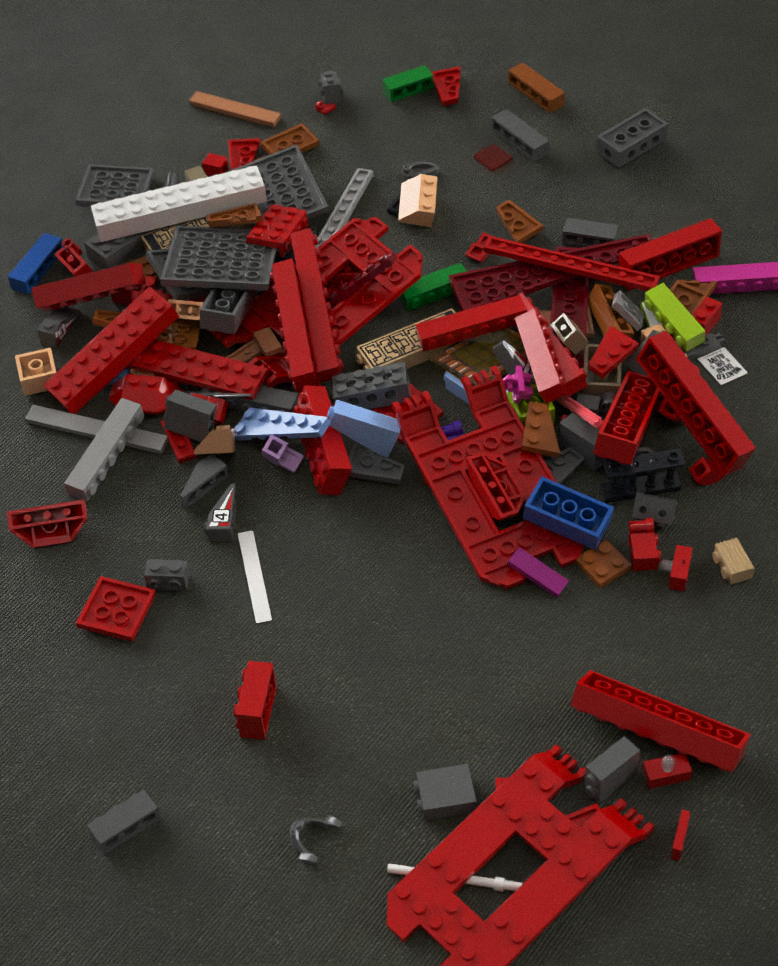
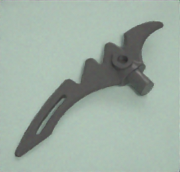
[184,388,252,397]

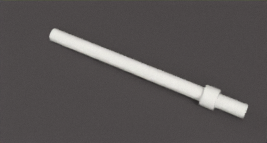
[387,864,523,892]

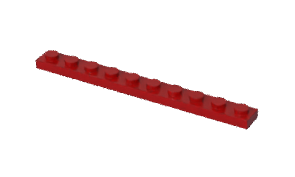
[484,236,660,291]

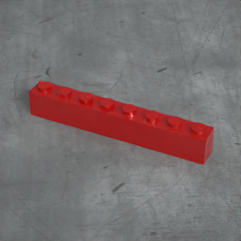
[516,293,588,397]

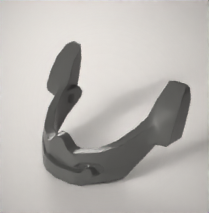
[289,816,343,864]

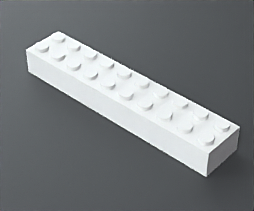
[91,165,267,242]

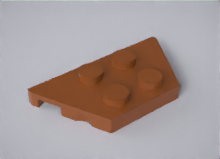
[670,280,717,315]

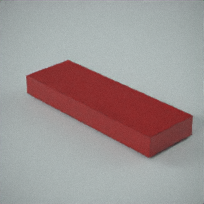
[160,420,197,464]

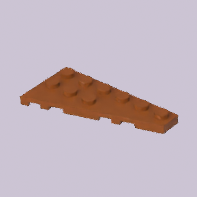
[93,309,202,350]

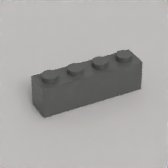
[492,109,549,162]
[221,386,298,413]

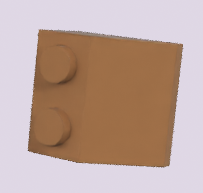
[194,425,236,454]

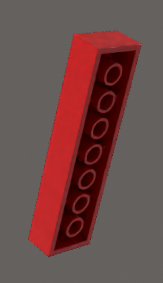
[270,259,322,393]
[43,286,179,414]
[636,330,756,477]
[593,370,661,465]
[570,670,751,772]

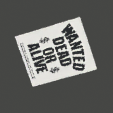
[698,347,748,385]

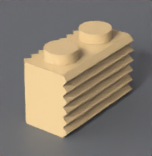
[712,537,754,585]

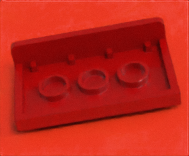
[246,204,309,257]

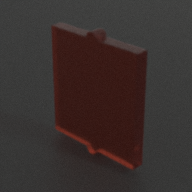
[473,143,513,172]

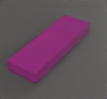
[507,547,569,598]

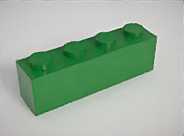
[398,263,467,311]

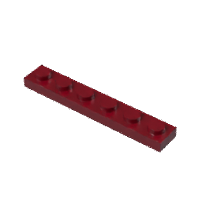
[327,252,397,308]

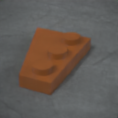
[496,200,543,243]
[206,203,262,228]
[521,401,560,458]

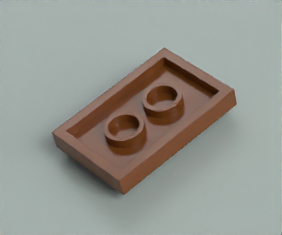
[261,123,320,155]

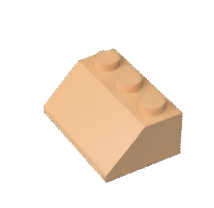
[398,174,438,227]

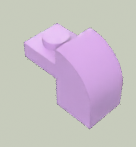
[261,434,304,473]

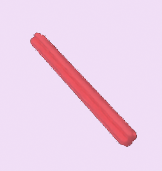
[556,395,603,429]

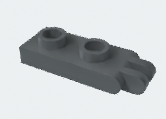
[678,333,726,360]

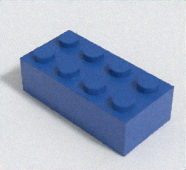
[523,476,614,550]

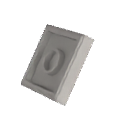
[612,290,644,331]

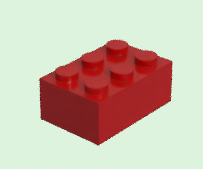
[233,661,277,740]

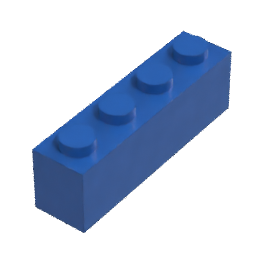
[8,233,64,295]

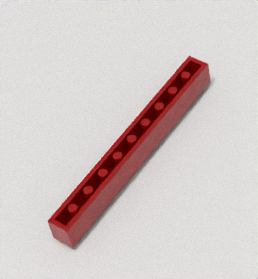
[290,228,344,383]

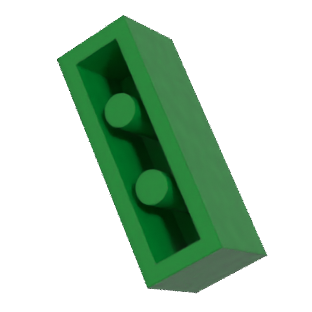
[382,65,434,102]

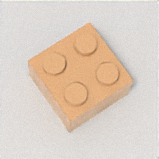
[15,348,57,396]

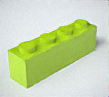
[644,283,705,352]

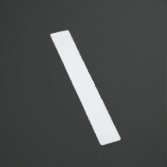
[238,531,272,623]

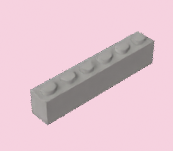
[64,398,144,501]

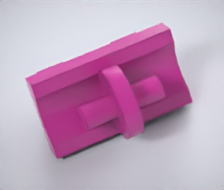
[503,366,533,404]

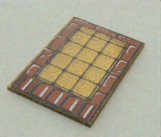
[430,327,527,387]

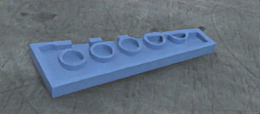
[235,407,331,441]

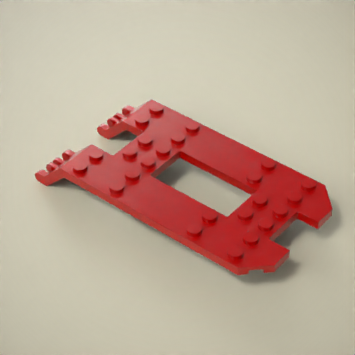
[208,217,423,388]
[391,365,585,589]
[387,744,655,966]

